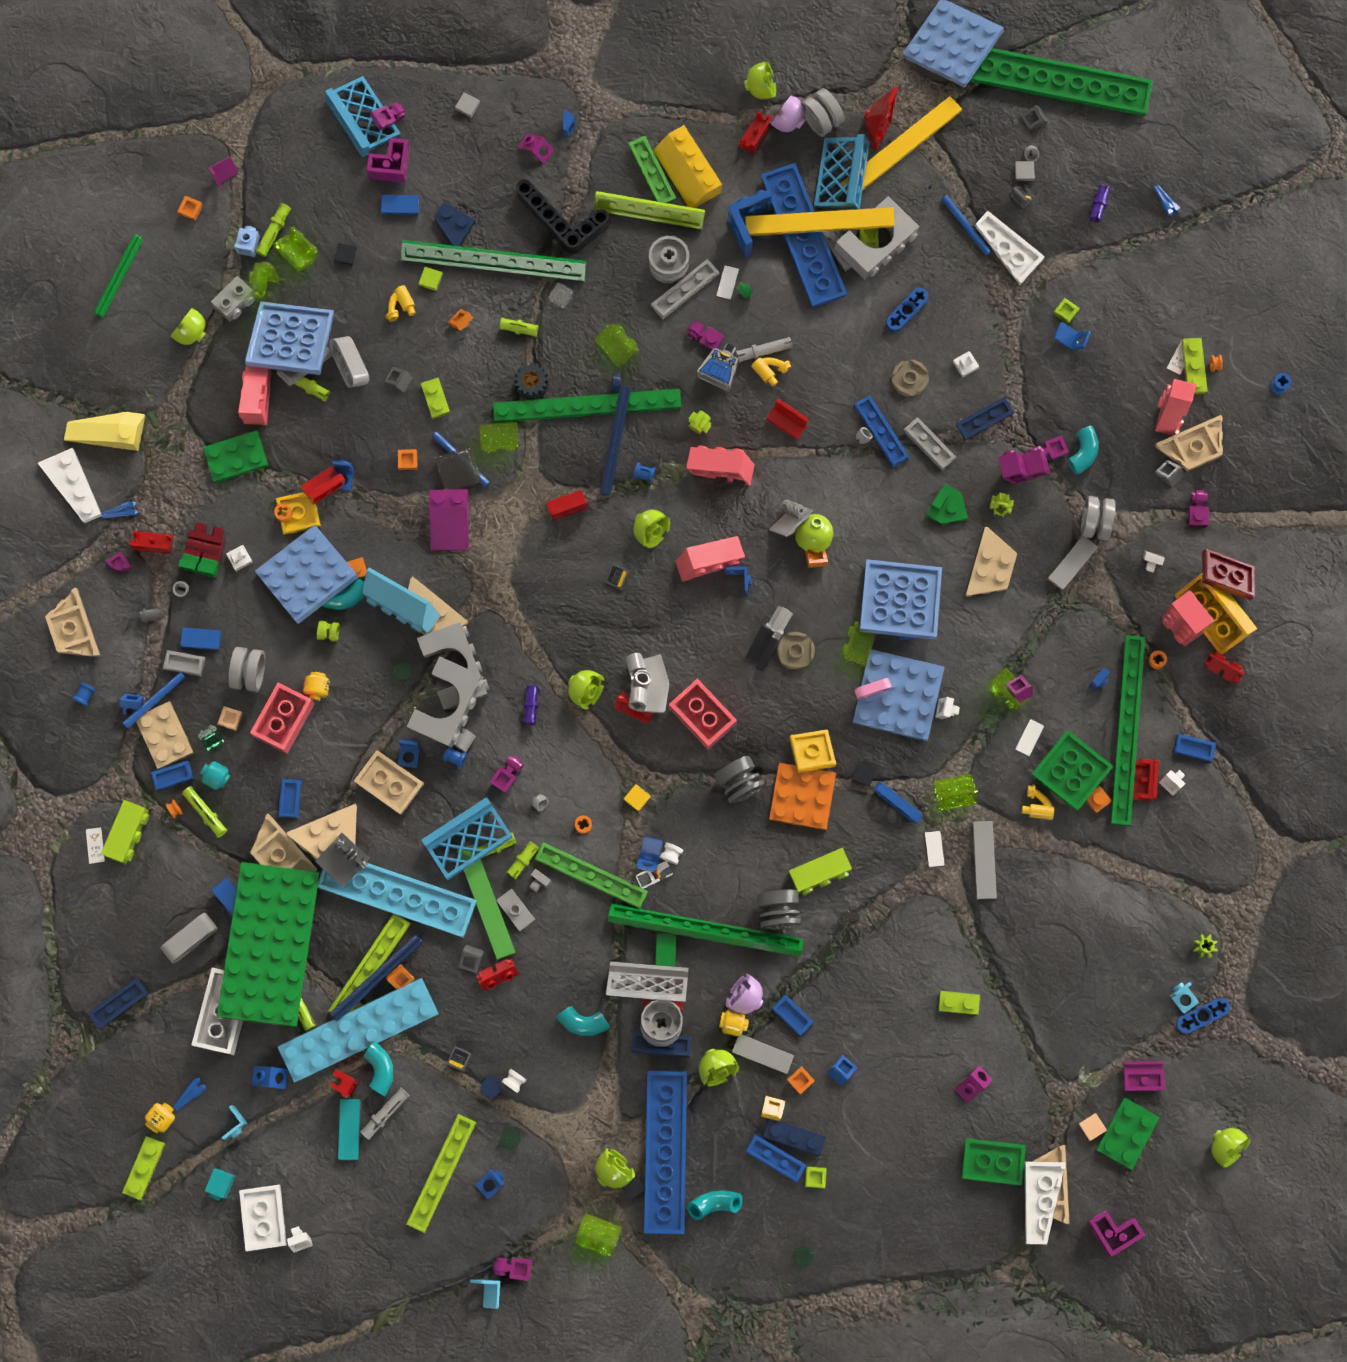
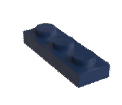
[955,397,1014,441]
[88,978,149,1030]
[631,1031,692,1058]
[763,1119,826,1156]

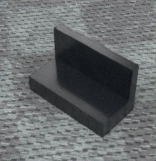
[746,624,783,672]

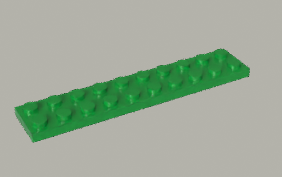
[970,48,1153,116]

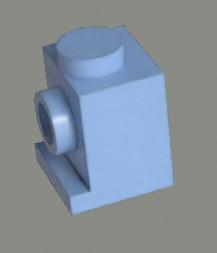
[234,226,260,257]

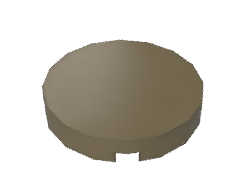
[891,360,929,397]
[777,632,815,670]

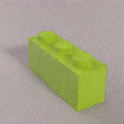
[101,800,150,864]
[788,848,852,895]

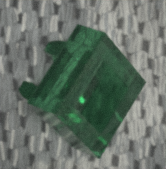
[198,725,224,751]

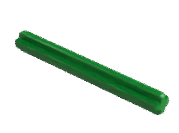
[94,234,143,318]

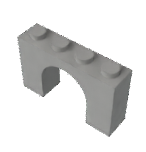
[834,196,920,280]
[417,622,490,711]
[407,656,485,748]

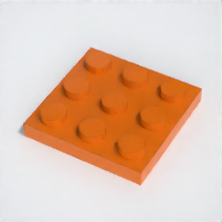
[769,763,836,830]

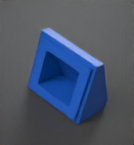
[563,110,577,138]
[827,1055,857,1086]

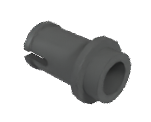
[140,606,165,623]

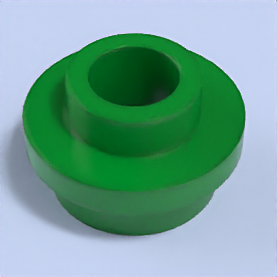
[737,282,753,300]

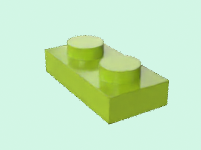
[421,377,450,419]
[938,991,980,1015]

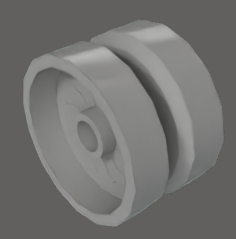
[801,88,845,137]
[649,236,689,284]
[1081,496,1115,541]
[229,647,265,692]

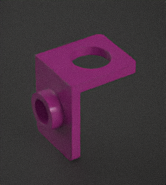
[518,133,554,164]
[208,157,238,189]
[955,1066,992,1103]

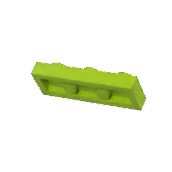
[1181,338,1207,394]
[122,1136,166,1200]

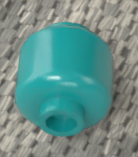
[200,761,230,790]

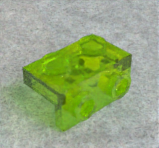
[274,226,318,272]
[249,262,279,298]
[594,324,639,367]
[480,422,519,452]
[842,621,876,667]
[989,667,1029,711]
[934,774,977,811]
[575,1213,623,1256]

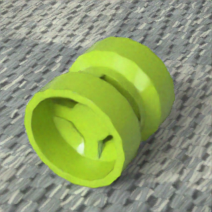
[317,621,340,642]

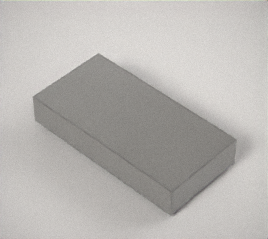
[163,650,206,677]

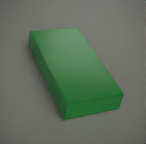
[656,933,676,967]

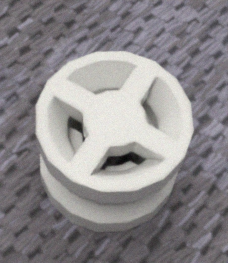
[660,843,683,865]
[502,1069,526,1093]

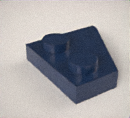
[434,202,475,246]

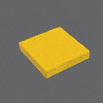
[276,492,321,535]
[789,730,836,773]

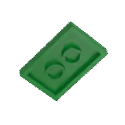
[203,430,269,483]
[1096,1098,1160,1170]
[961,1138,1026,1186]

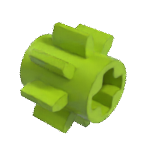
[688,411,711,434]
[990,492,1014,517]
[1193,934,1218,958]

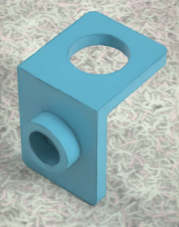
[1170,982,1199,1013]
[222,1105,247,1141]
[470,1280,500,1309]

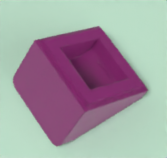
[1005,675,1033,704]

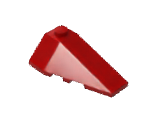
[863,87,898,151]

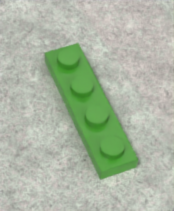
[629,136,676,204]

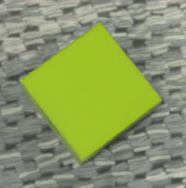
[419,267,443,291]
[1053,298,1080,324]
[805,1167,827,1189]

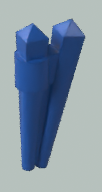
[1153,185,1180,216]
[101,501,138,519]
[173,1078,206,1111]

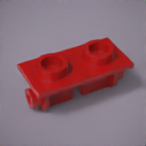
[1204,652,1244,684]
[614,691,654,725]
[476,959,519,991]

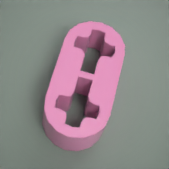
[854,678,892,700]

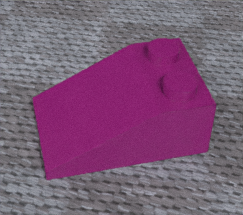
[429,489,469,551]

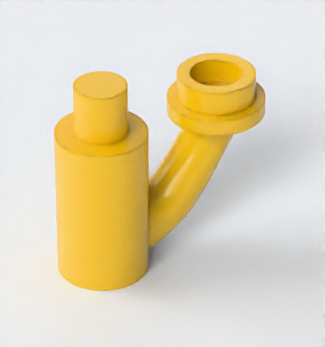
[385,285,416,322]
[751,358,791,387]
[1021,784,1054,820]

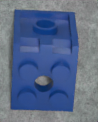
[727,189,772,258]

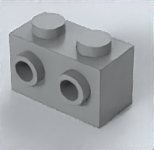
[211,276,256,322]

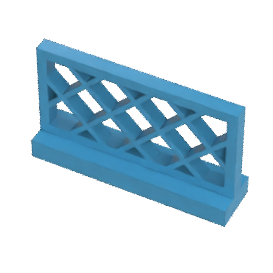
[325,76,401,158]
[814,134,870,210]
[422,797,513,880]

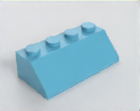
[363,568,440,634]

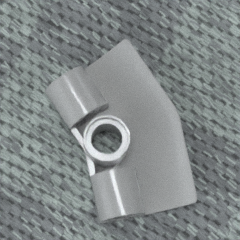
[625,653,669,713]

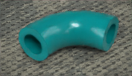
[1068,426,1099,475]
[322,579,365,610]
[556,1006,610,1036]
[363,1042,393,1097]
[687,1190,743,1220]

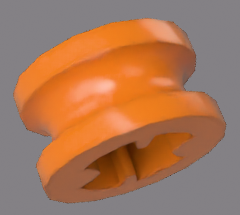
[1210,355,1223,372]
[274,503,292,522]
[1148,650,1167,669]
[166,799,183,819]
[575,815,592,834]

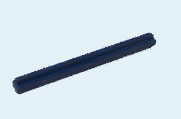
[600,386,631,496]
[330,935,423,1022]

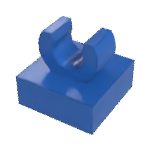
[119,694,144,715]

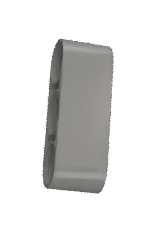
[329,336,369,388]
[160,913,218,964]

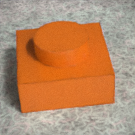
[177,196,203,221]
[448,309,473,331]
[398,449,418,470]
[805,549,828,568]
[347,557,367,579]
[1086,786,1112,814]
[386,964,415,989]
[787,1066,815,1094]

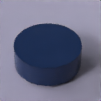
[611,374,621,393]
[481,1077,501,1098]

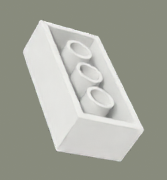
[192,968,243,1055]

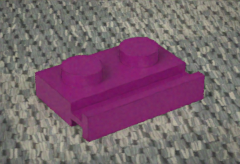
[1123,1061,1165,1091]

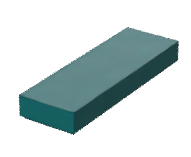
[338,1099,361,1160]

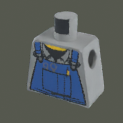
[697,343,738,392]

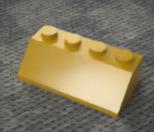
[653,125,722,208]
[1174,573,1257,655]

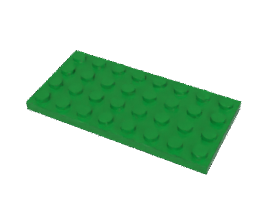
[217,862,320,1028]

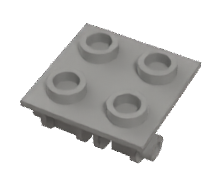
[769,500,813,537]

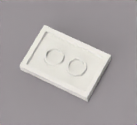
[239,1185,287,1251]

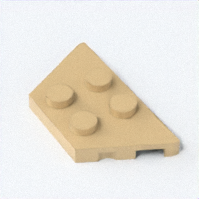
[1155,415,1223,472]
[966,527,1017,597]
[408,576,469,635]
[45,588,100,657]
[287,804,357,859]
[250,814,318,872]
[1032,1145,1069,1224]

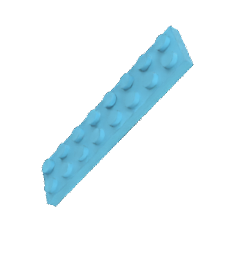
[317,863,477,938]
[278,978,438,1083]

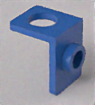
[1054,322,1091,350]
[332,460,354,491]
[725,567,751,596]
[398,738,420,768]
[636,837,663,872]
[251,1066,288,1089]
[476,1169,505,1199]

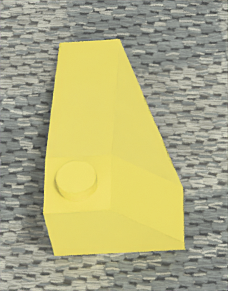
[64,412,145,451]

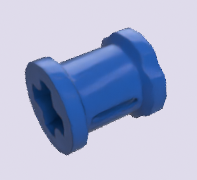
[1270,373,1291,395]
[633,463,656,484]
[71,682,96,707]
[442,746,467,769]

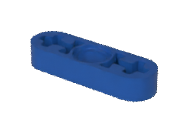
[886,288,928,333]
[873,781,923,824]
[1176,998,1230,1034]

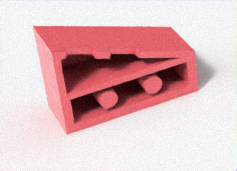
[238,366,272,425]
[1155,379,1196,436]
[686,445,755,485]
[675,536,745,582]

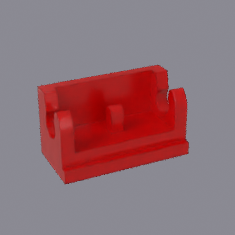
[738,111,773,154]
[130,531,174,554]
[1133,759,1159,802]
[330,1069,360,1099]

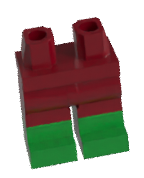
[178,522,226,578]

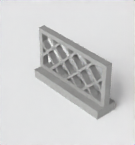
[606,962,688,1002]

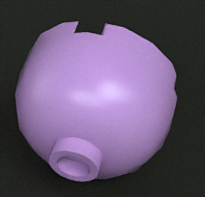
[771,95,805,132]
[726,974,763,1014]

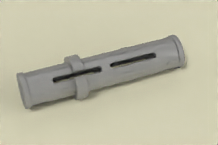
[736,337,793,363]
[360,1087,410,1140]

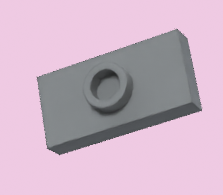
[496,889,535,931]

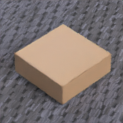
[217,706,243,731]
[1079,1113,1107,1141]

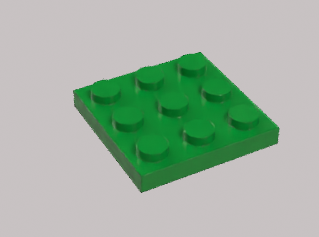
[1031,730,1113,812]

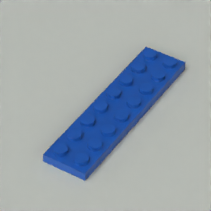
[761,163,847,308]
[644,1071,687,1234]

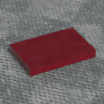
[1202,548,1255,601]

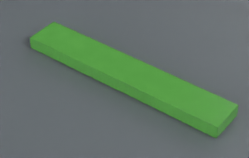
[534,842,648,909]
[457,844,516,960]

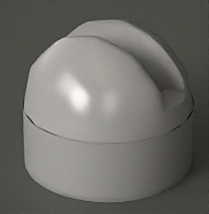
[1024,145,1039,161]
[856,427,873,444]
[173,581,189,597]
[531,794,549,811]

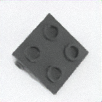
[315,833,370,887]

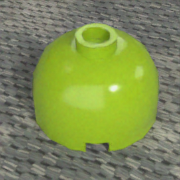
[744,62,776,100]
[170,307,206,345]
[633,510,671,548]
[795,514,833,553]
[568,670,604,709]
[698,1049,739,1087]
[1211,1128,1251,1168]
[595,1148,635,1189]

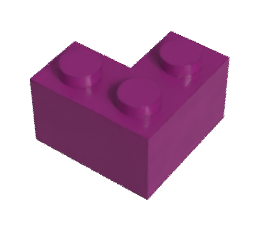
[367,138,410,183]
[998,448,1050,485]
[1086,1211,1145,1257]

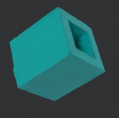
[205,1168,236,1201]

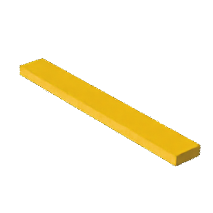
[840,96,962,191]
[745,207,895,236]

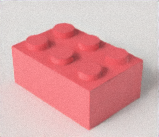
[1161,590,1214,647]
[669,679,737,750]
[250,683,315,754]

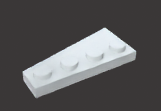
[975,211,1045,285]
[38,448,102,523]
[1025,1162,1066,1244]

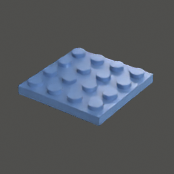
[903,0,1004,88]
[245,301,334,375]
[255,525,359,624]
[860,559,942,640]
[853,649,944,741]

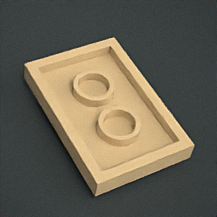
[136,701,194,770]
[354,750,424,815]

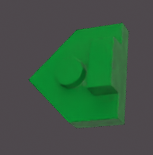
[925,483,968,526]

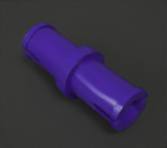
[1089,185,1110,223]
[524,685,539,725]

